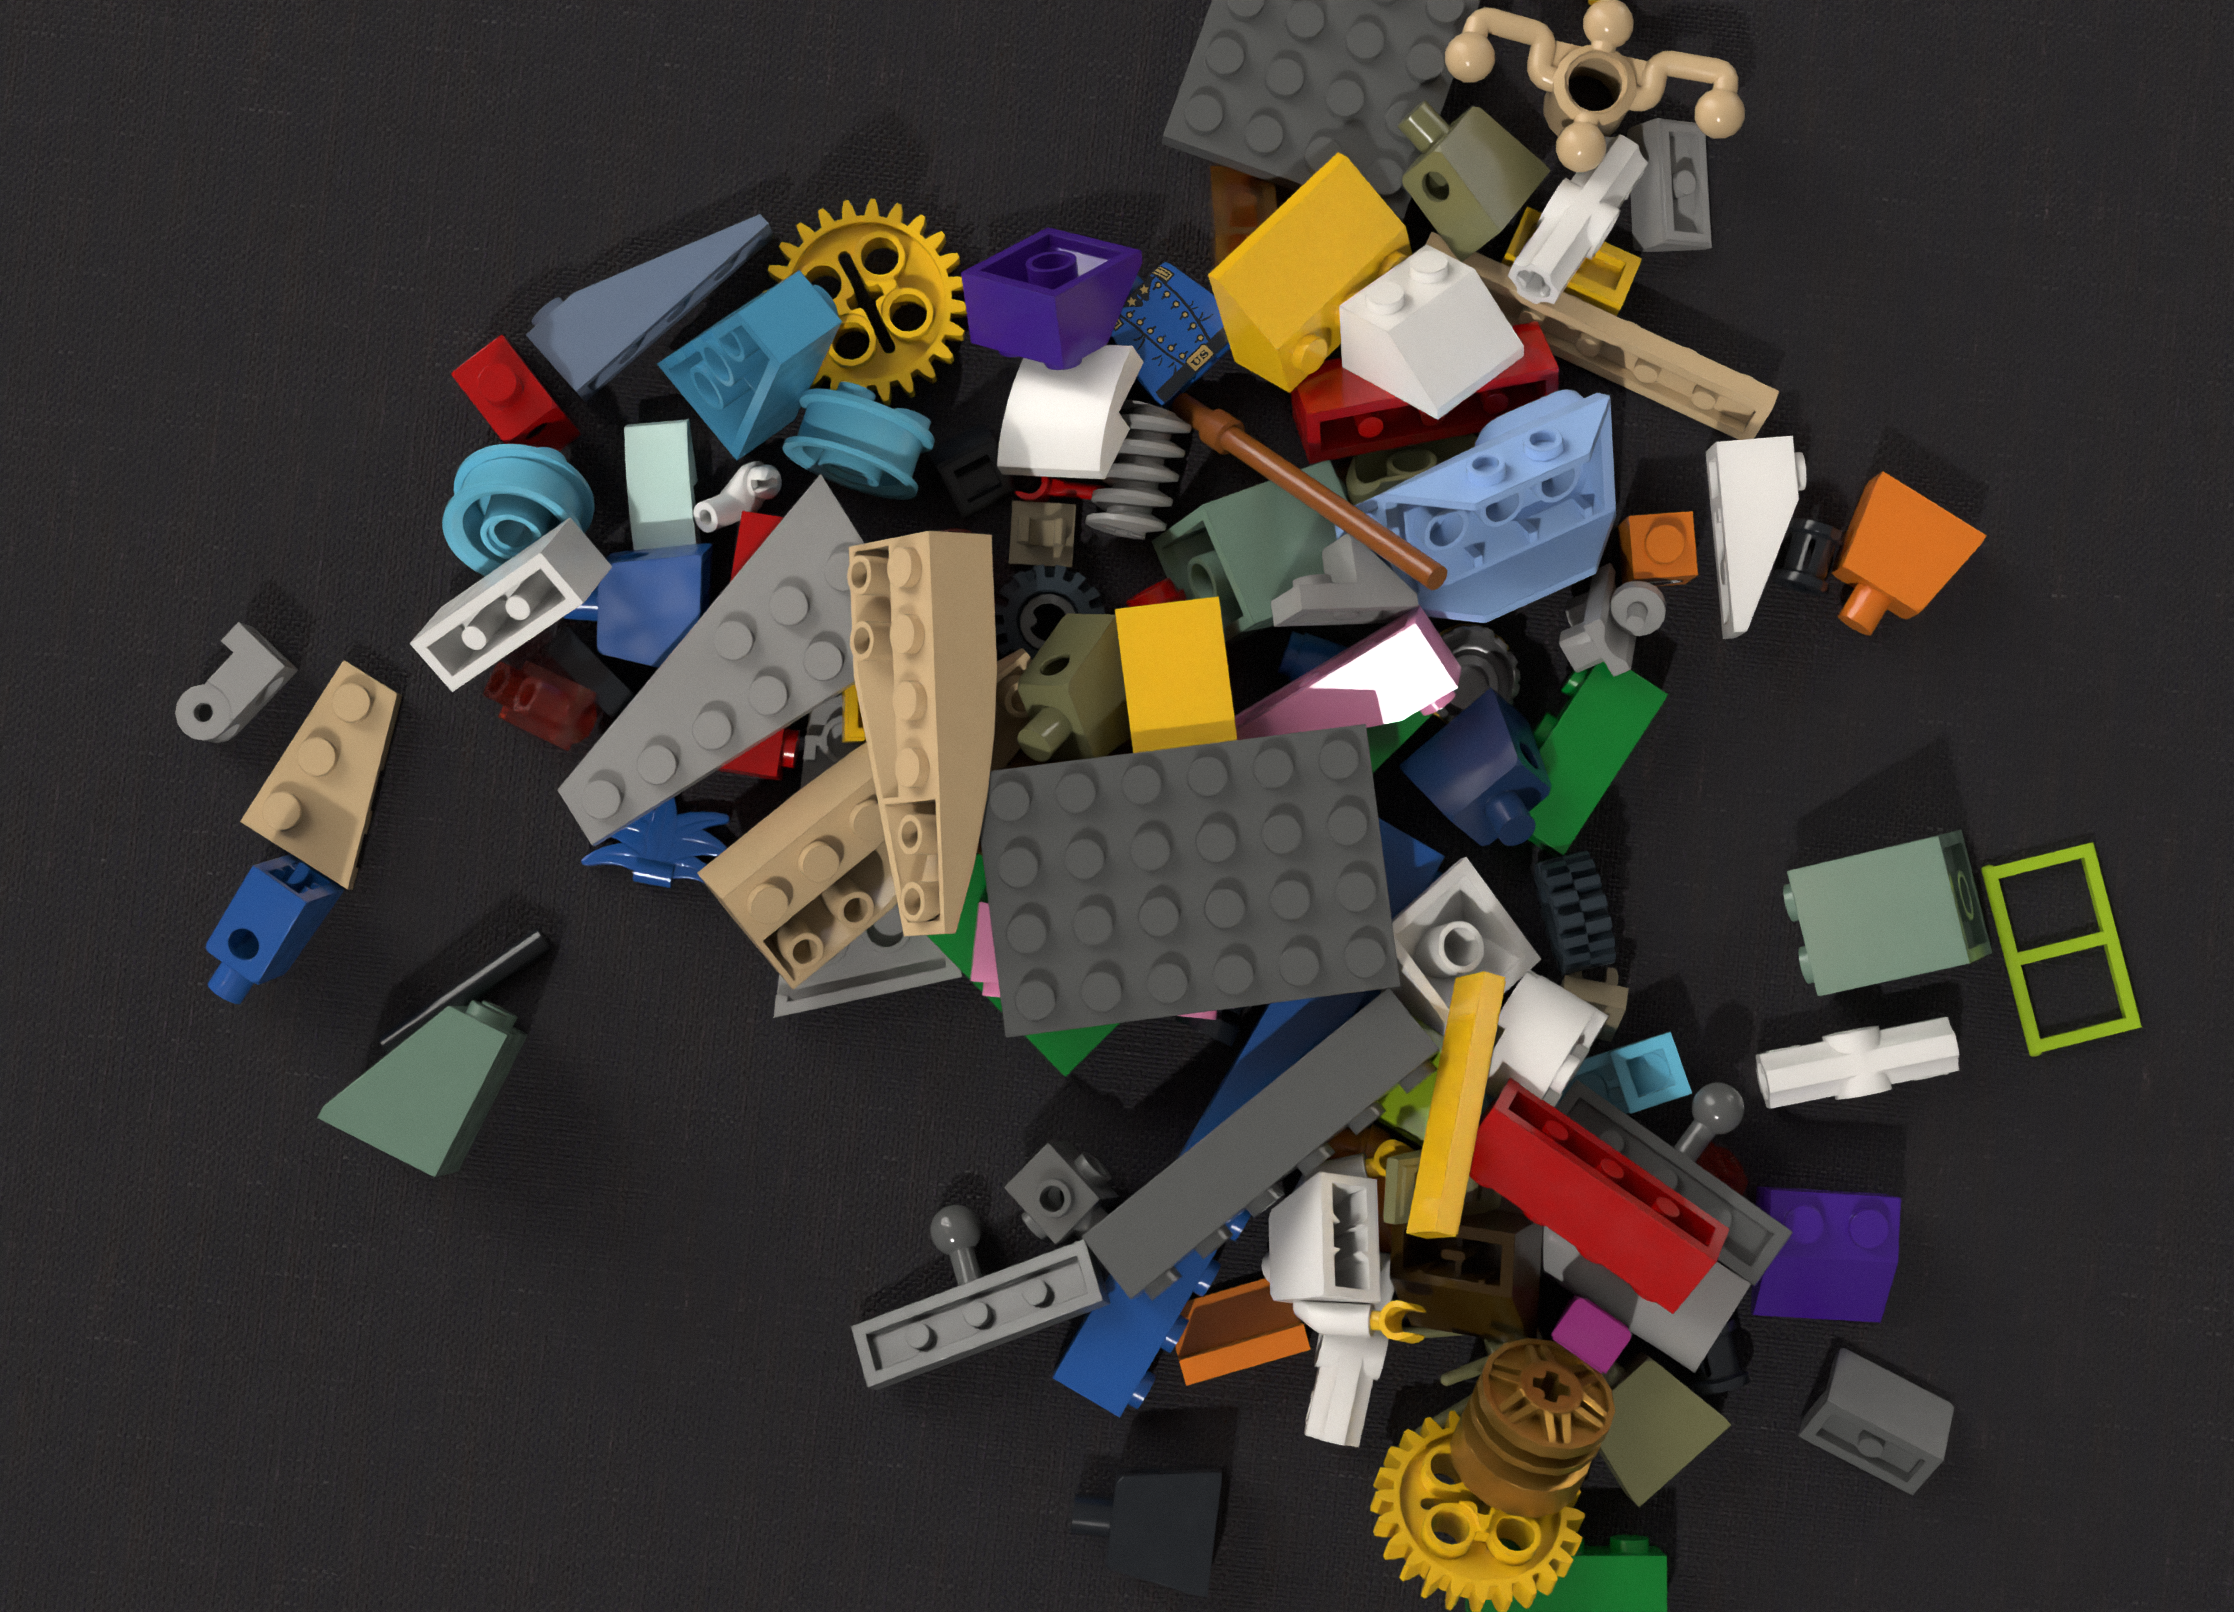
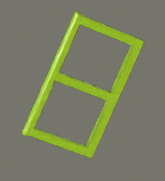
[1981,842,2142,1057]

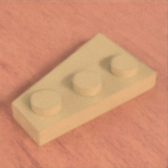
[240,660,402,890]

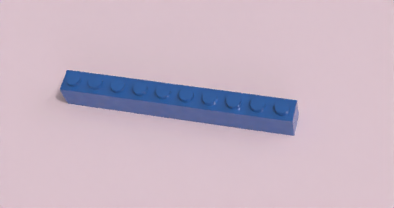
[1052,818,1445,1418]

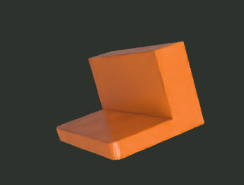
[1175,1278,1311,1386]

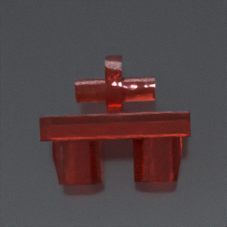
[483,660,597,751]

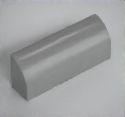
[1496,1195,1751,1373]

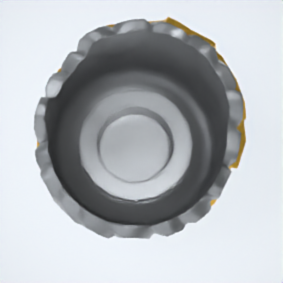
[1433,623,1520,724]

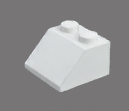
[1339,244,1524,420]

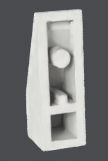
[1706,436,1806,639]

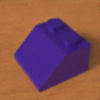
[961,227,1142,370]
[1751,1186,1901,1323]

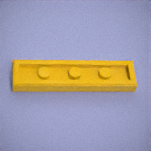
[1406,971,1506,1239]

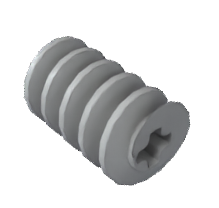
[1085,399,1192,540]

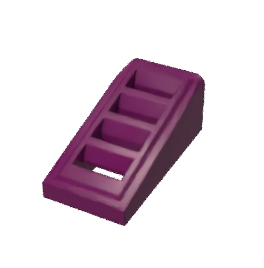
[1551,1295,1632,1374]

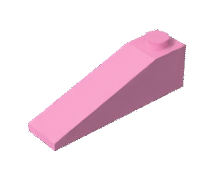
[1234,605,1462,740]

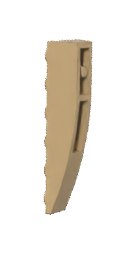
[847,531,997,936]
[697,648,1032,990]

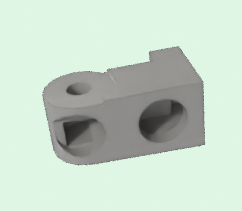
[175,622,298,743]

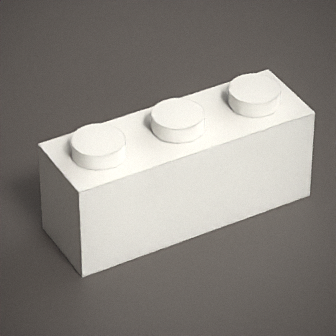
[410,518,612,692]

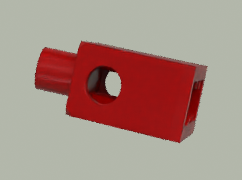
[451,335,581,451]

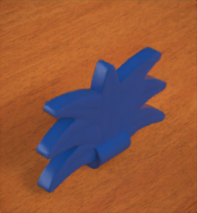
[581,797,730,888]

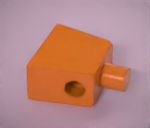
[1831,471,1987,636]

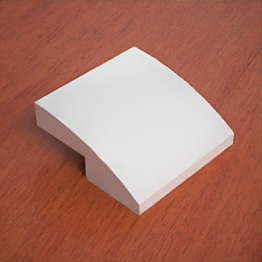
[997,345,1144,479]

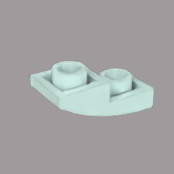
[624,419,701,550]

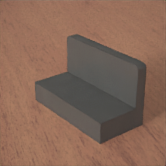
[1798,1348,1954,1495]

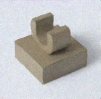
[1009,501,1076,570]
[1561,967,1628,1042]

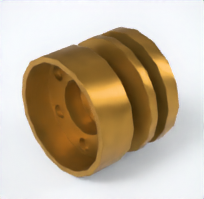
[1450,1338,1615,1518]

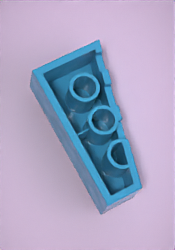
[657,270,842,460]

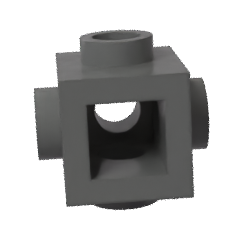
[1004,1141,1119,1244]

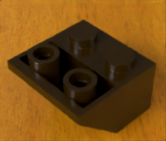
[1389,1210,1543,1342]

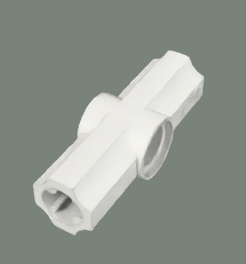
[1508,134,1648,304]
[1756,1017,1960,1109]
[1304,1251,1394,1447]

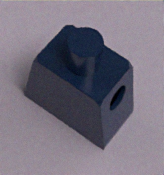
[1399,688,1552,846]

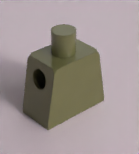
[1397,100,1550,262]
[1018,613,1131,762]
[1599,1352,1731,1507]

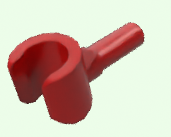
[1014,476,1105,502]

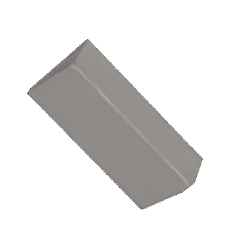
[1627,118,1712,252]

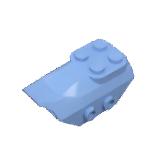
[1335,389,1616,623]

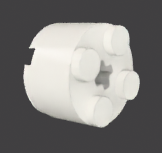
[1485,970,1608,1107]

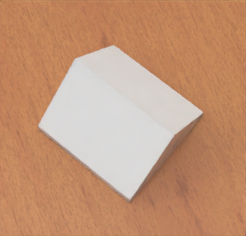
[1381,857,1541,1035]

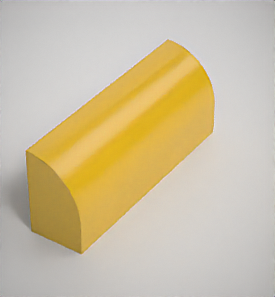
[1115,596,1237,753]

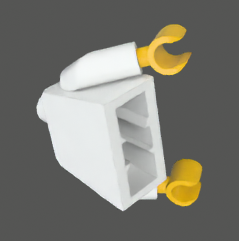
[1261,1140,1426,1344]

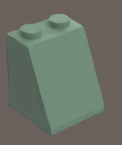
[1151,460,1349,647]
[1783,830,1992,996]
[317,1000,528,1177]

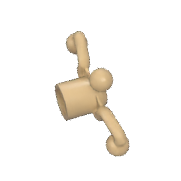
[1445,0,1745,172]

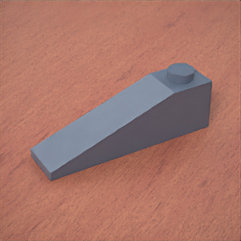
[526,214,774,402]

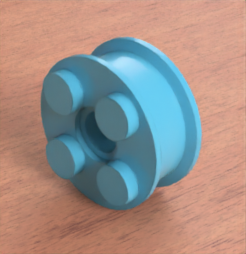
[782,382,935,500]
[442,444,595,576]

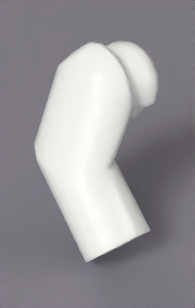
[693,461,782,533]

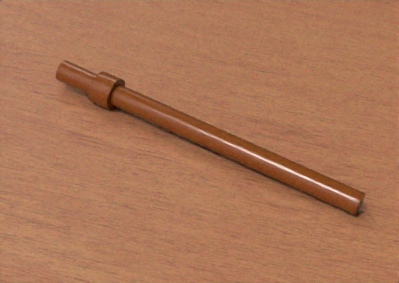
[1172,393,1447,590]

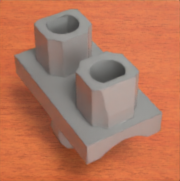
[1559,563,1666,677]

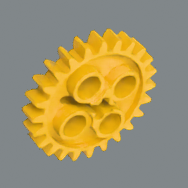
[763,199,967,406]
[1370,1410,1585,1612]

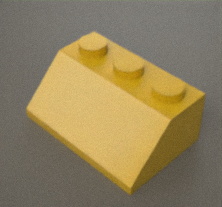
[1208,152,1412,393]

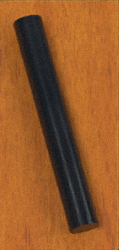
[379,928,552,1054]

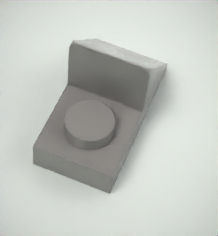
[1271,534,1419,627]

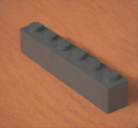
[1082,988,1439,1301]

